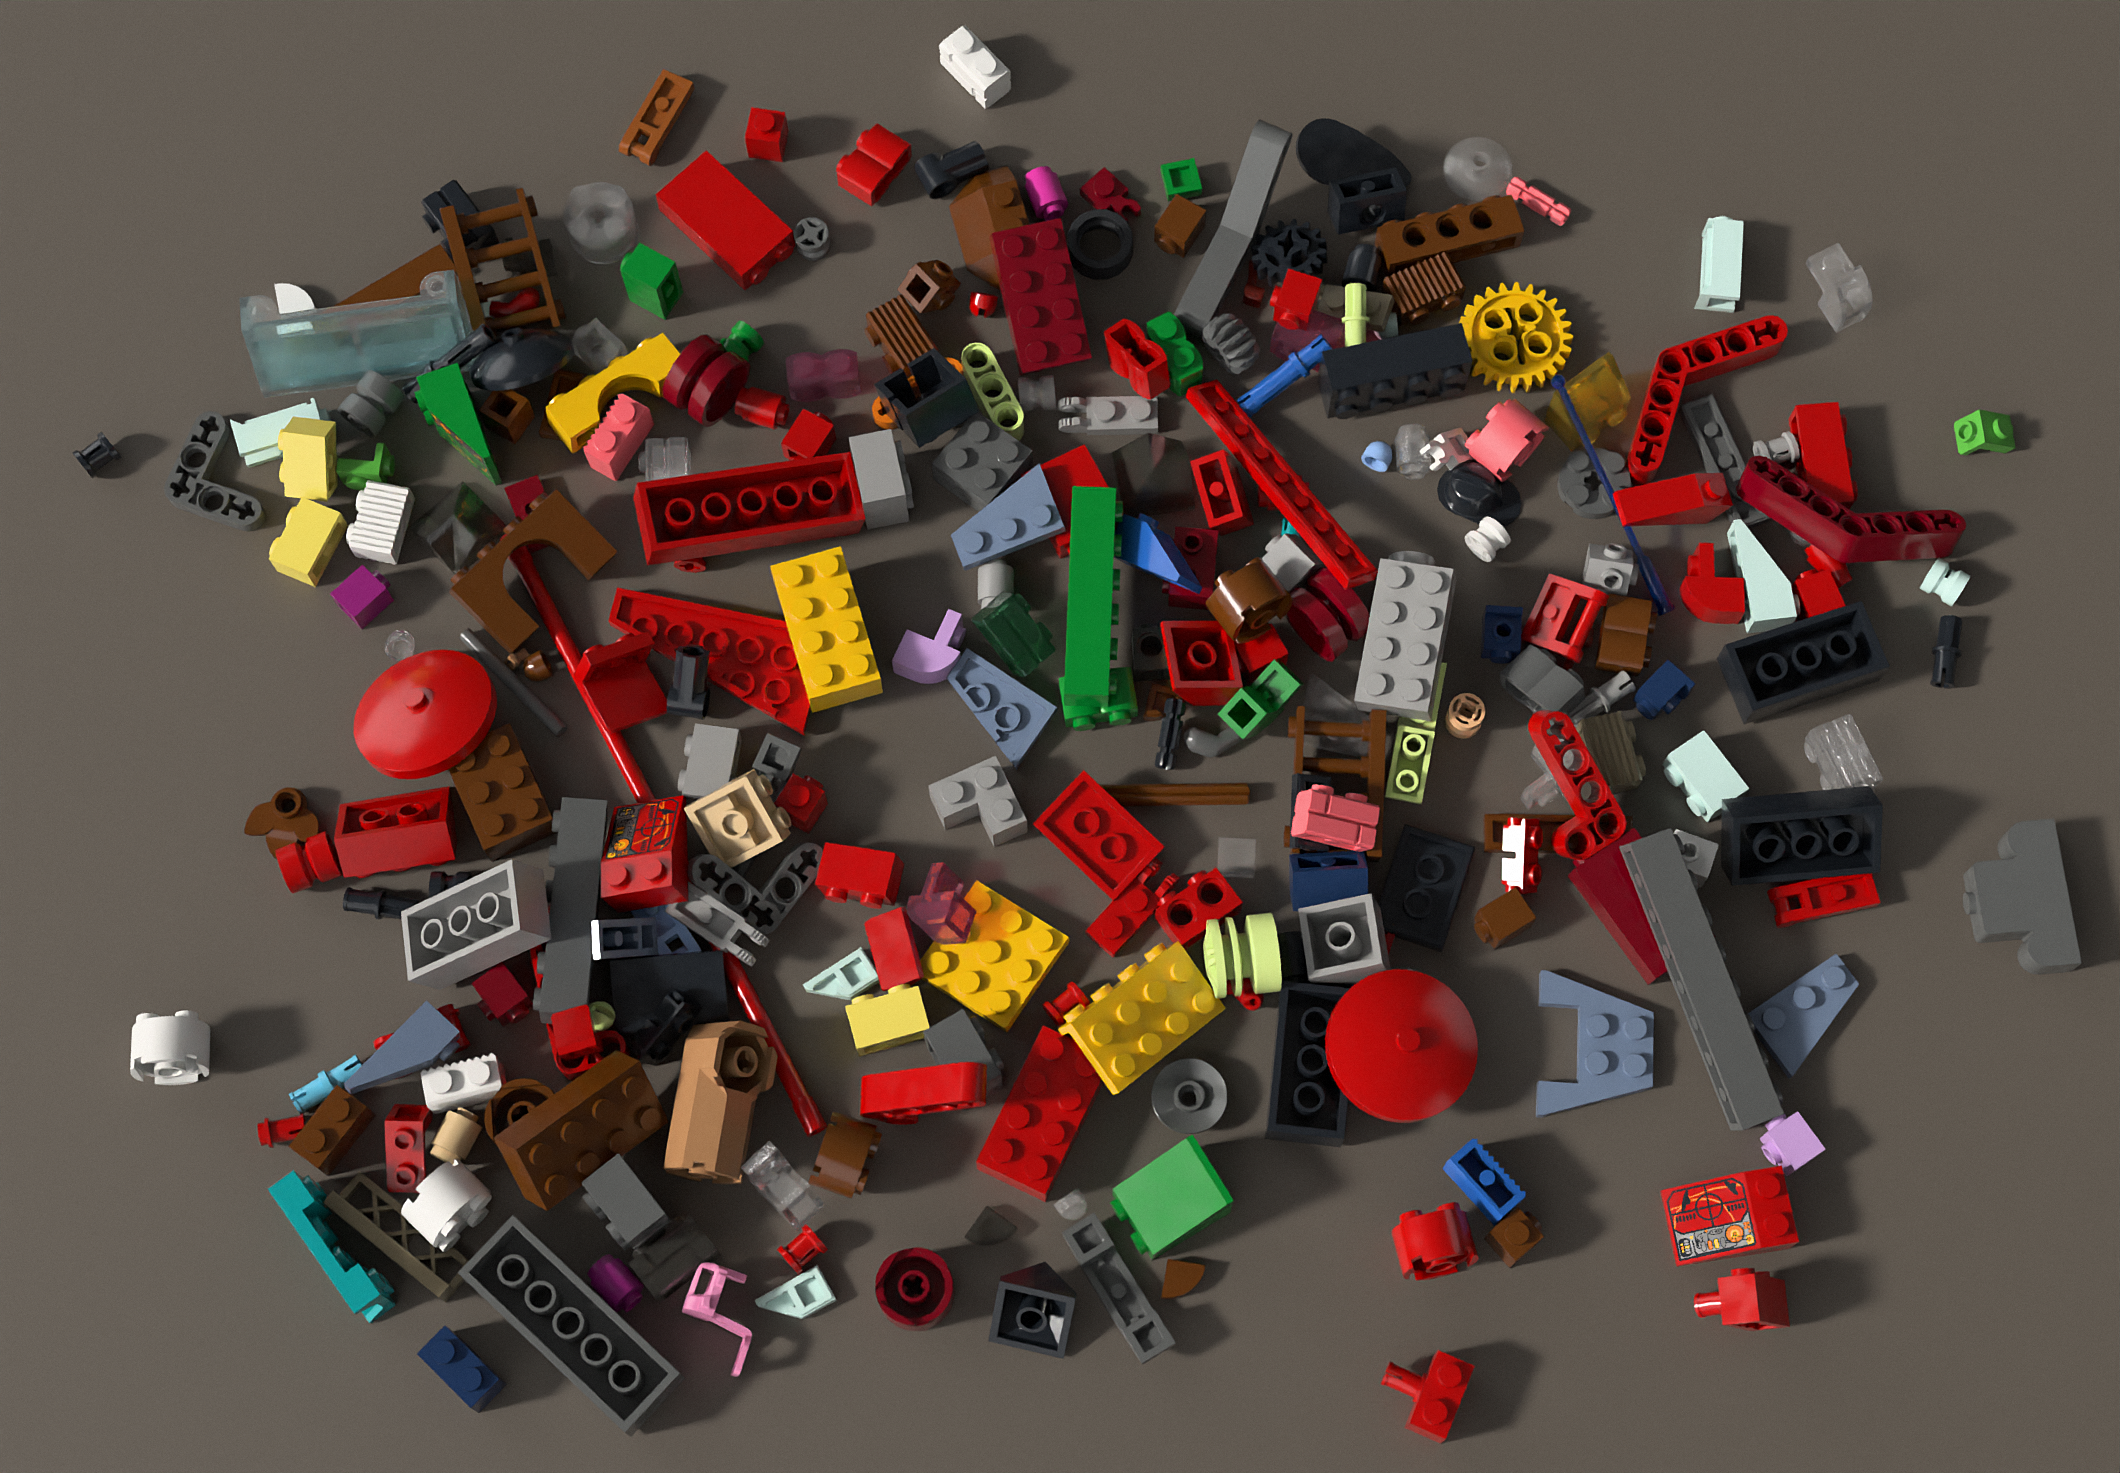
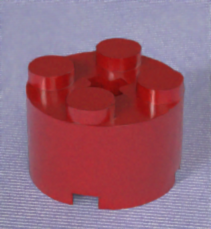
[1391,1202,1479,1280]

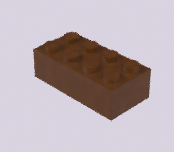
[494,1050,669,1211]

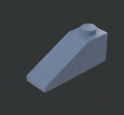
[591,917,658,959]
[344,1000,460,1094]

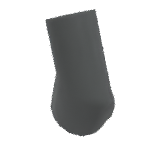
[1183,727,1240,758]

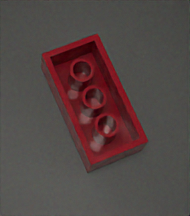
[989,218,1092,376]

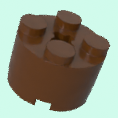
[1205,557,1293,644]
[484,1078,555,1148]
[808,1111,882,1199]

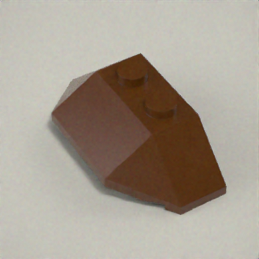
[949,166,1029,290]

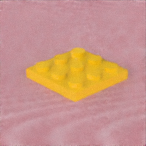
[920,880,1070,1032]

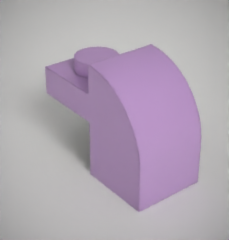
[892,609,966,684]

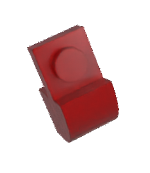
[1679,543,1745,624]

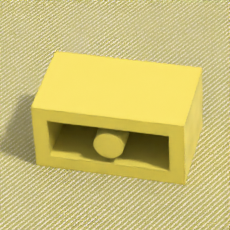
[278,416,338,502]
[269,497,348,587]
[845,984,930,1057]

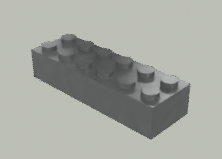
[458,1215,685,1437]

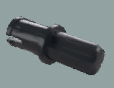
[1930,615,1962,689]
[343,887,419,920]

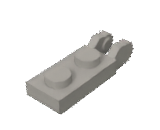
[1058,396,1158,435]
[665,882,770,967]

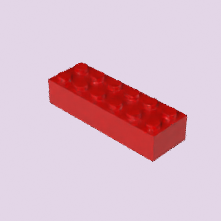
[633,452,865,566]

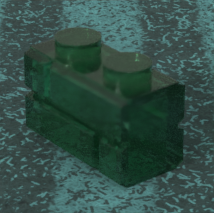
[971,592,1056,677]

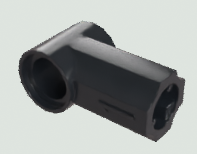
[914,140,989,199]
[667,644,710,720]

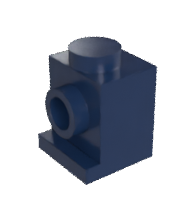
[1481,605,1523,664]
[1633,660,1695,720]

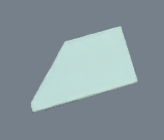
[803,947,879,1000]
[755,1265,836,1319]

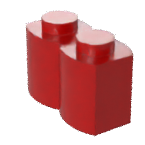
[836,123,912,206]
[1104,319,1170,400]

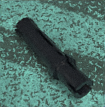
[403,324,497,404]

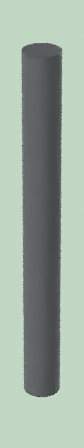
[459,628,567,737]

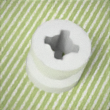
[1464,516,1511,562]

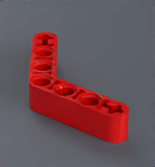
[1625,315,1788,485]

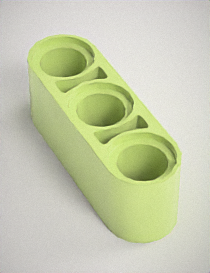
[961,342,1024,441]

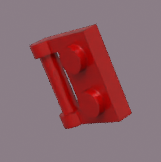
[1521,573,1610,663]

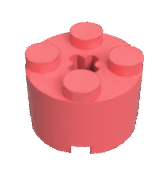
[1464,399,1549,482]

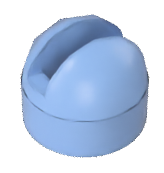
[1361,441,1393,472]

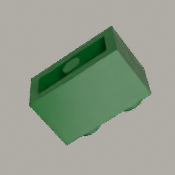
[620,242,684,320]

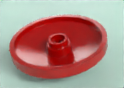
[354,650,497,779]
[1325,969,1478,1123]

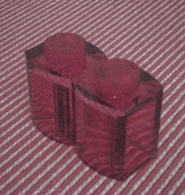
[786,349,861,402]

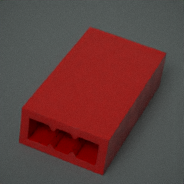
[655,150,795,291]

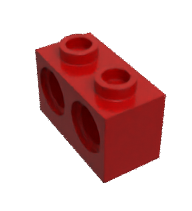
[1155,867,1243,951]

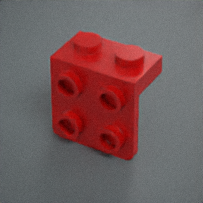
[574,632,667,733]

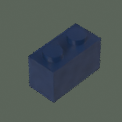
[1289,851,1368,912]
[417,1325,507,1413]

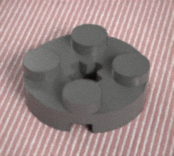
[1557,447,1631,519]

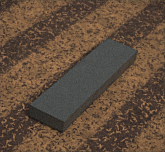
[1678,394,1770,529]

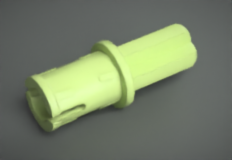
[1342,283,1370,347]

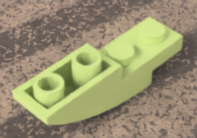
[1385,663,1447,804]

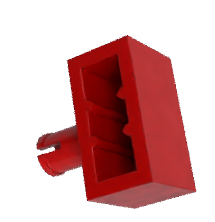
[1694,1268,1790,1331]
[1381,1350,1475,1444]

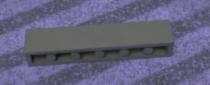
[533,797,608,1024]

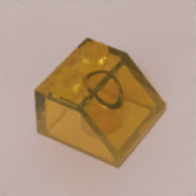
[1544,352,1631,452]

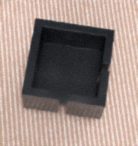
[874,348,980,448]

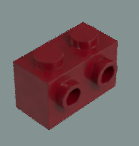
[1162,526,1219,610]

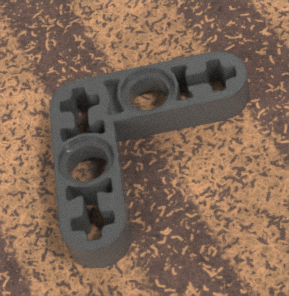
[164,411,266,532]
[687,842,823,934]

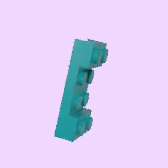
[268,1170,396,1324]

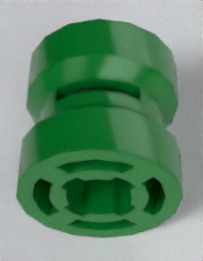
[720,320,765,362]

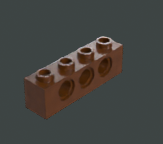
[1375,195,1524,277]

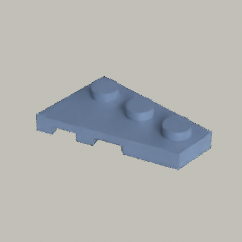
[951,464,1066,571]
[946,648,1058,770]
[1748,954,1859,1079]

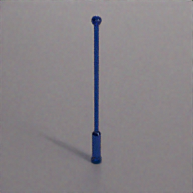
[1551,374,1676,616]

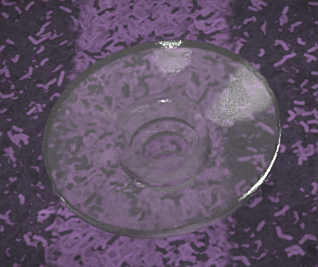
[1443,137,1513,201]

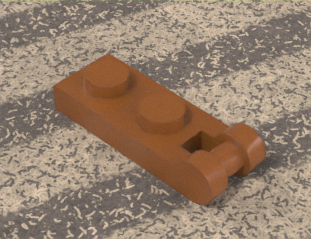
[619,69,695,166]

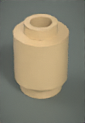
[430,1107,482,1165]

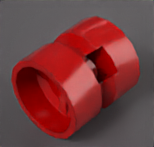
[275,831,343,894]

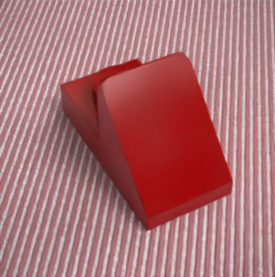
[551,1004,604,1061]

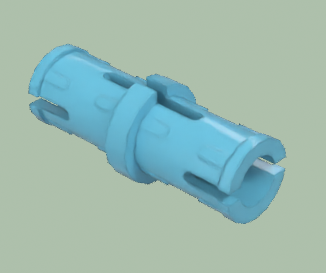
[289,1054,363,1114]

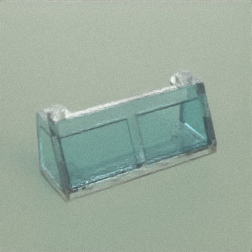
[239,270,475,398]

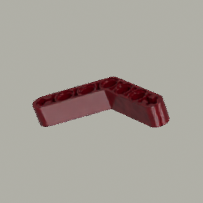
[1736,456,1966,563]

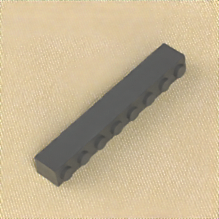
[1619,828,1784,1131]

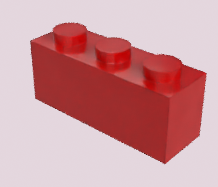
[1788,402,1858,510]

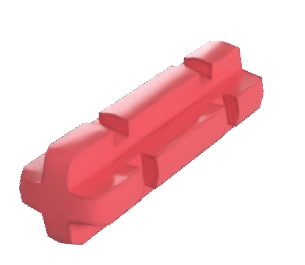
[1506,177,1571,226]

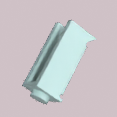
[1694,216,1744,313]
[230,398,331,468]

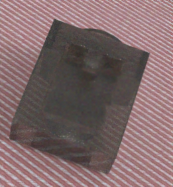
[502,237,557,277]

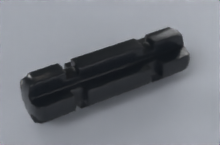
[1155,698,1186,770]

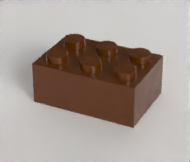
[448,723,557,862]

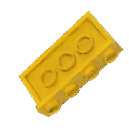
[1058,941,1226,1095]

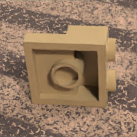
[684,769,791,868]

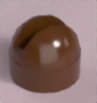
[523,650,554,682]

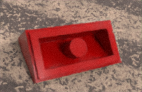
[864,907,924,991]

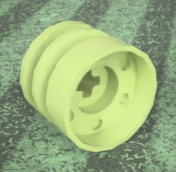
[1203,913,1282,998]

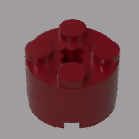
[875,1247,955,1331]

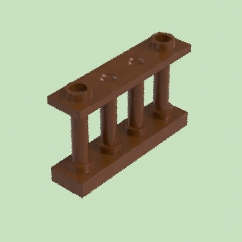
[440,188,566,336]
[1283,706,1387,862]

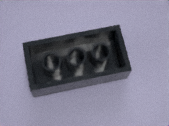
[1317,323,1473,419]
[1717,601,1890,724]
[1721,786,1883,886]
[1265,981,1350,1147]

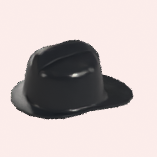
[1437,462,1522,527]

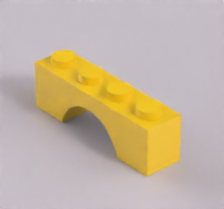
[545,332,680,454]

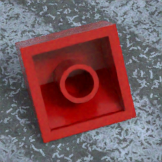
[1160,621,1243,706]

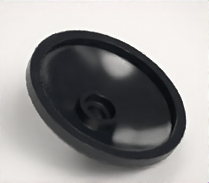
[470,328,574,391]

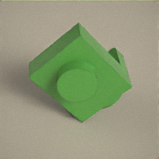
[1954,409,2016,455]
[336,442,395,490]

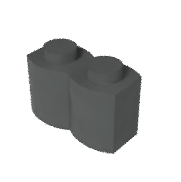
[1499,645,1585,726]

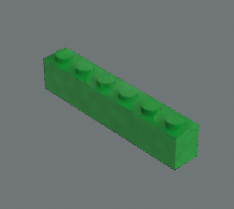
[1064,486,1123,707]

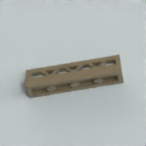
[323,1171,469,1303]

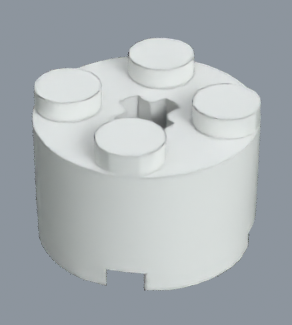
[130,1010,210,1085]
[401,1159,492,1252]

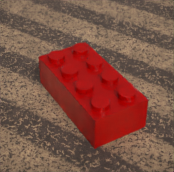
[976,1025,1104,1202]

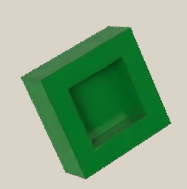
[1160,158,1202,202]

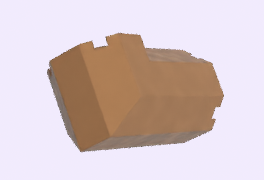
[663,1021,778,1185]

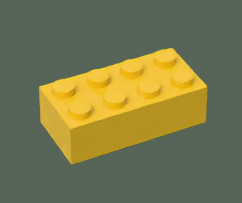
[770,546,883,713]

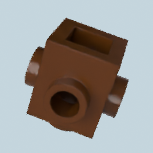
[897,260,961,314]

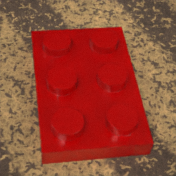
[1033,770,1165,901]

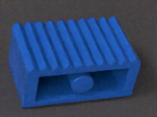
[1442,1139,1525,1226]

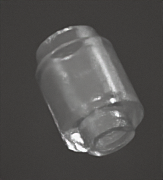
[1394,424,1432,480]

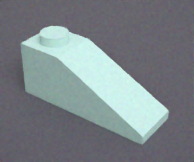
[1727,519,1800,634]

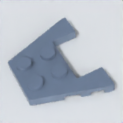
[1536,970,1654,1118]

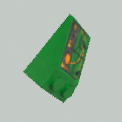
[414,363,502,486]

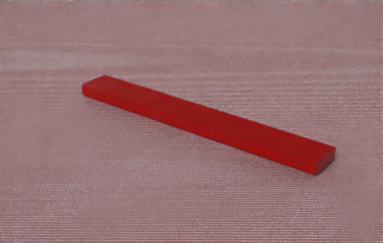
[1186,379,1378,590]

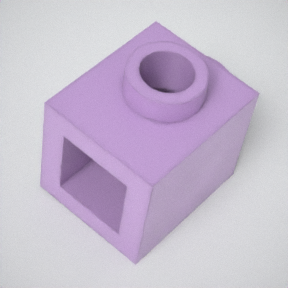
[1760,1111,1826,1176]

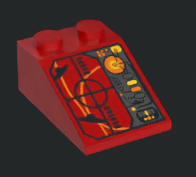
[601,795,689,913]
[1660,1166,1799,1267]

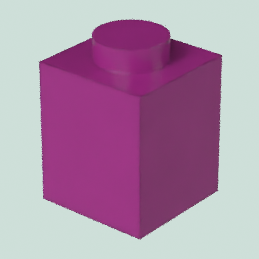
[330,565,394,629]

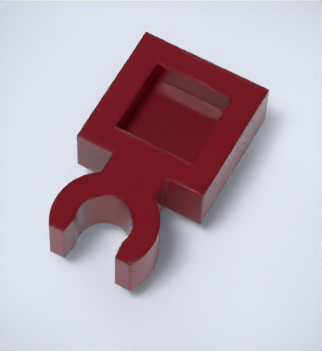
[1080,167,1141,222]

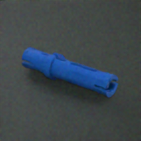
[1236,334,1333,417]

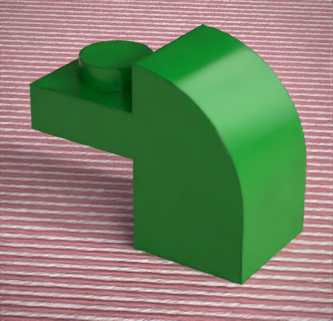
[1218,658,1304,740]

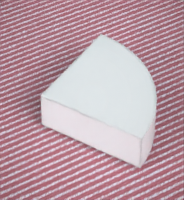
[275,283,317,320]

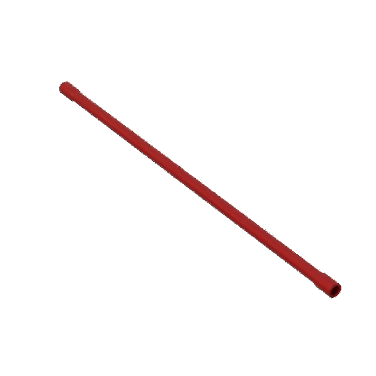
[500,534,828,1137]

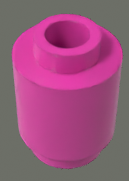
[1025,166,1068,221]

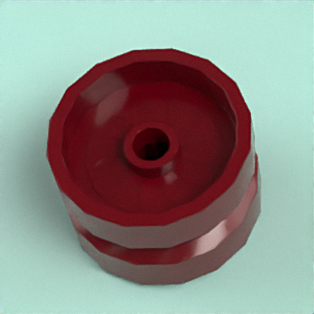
[663,334,750,427]
[1285,567,1370,662]

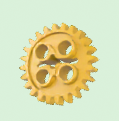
[1459,282,1573,393]

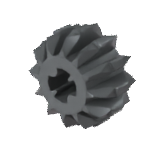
[1202,313,1260,374]

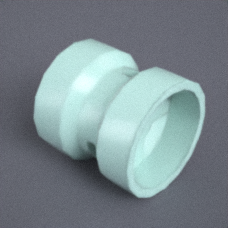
[1920,557,1970,607]

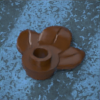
[244,787,319,860]

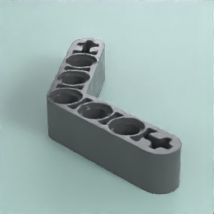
[1174,119,1293,339]

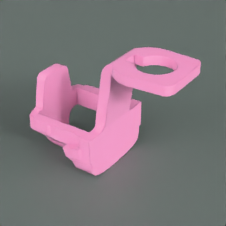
[681,1262,752,1377]

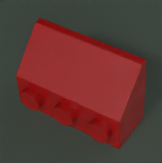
[334,786,457,878]

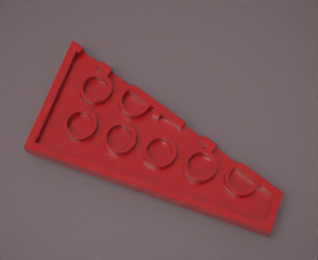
[608,587,811,735]

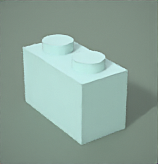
[1662,730,1750,823]

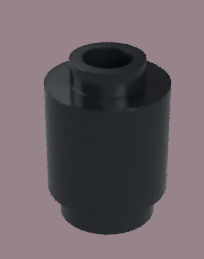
[1342,244,1383,292]
[1277,931,1308,984]

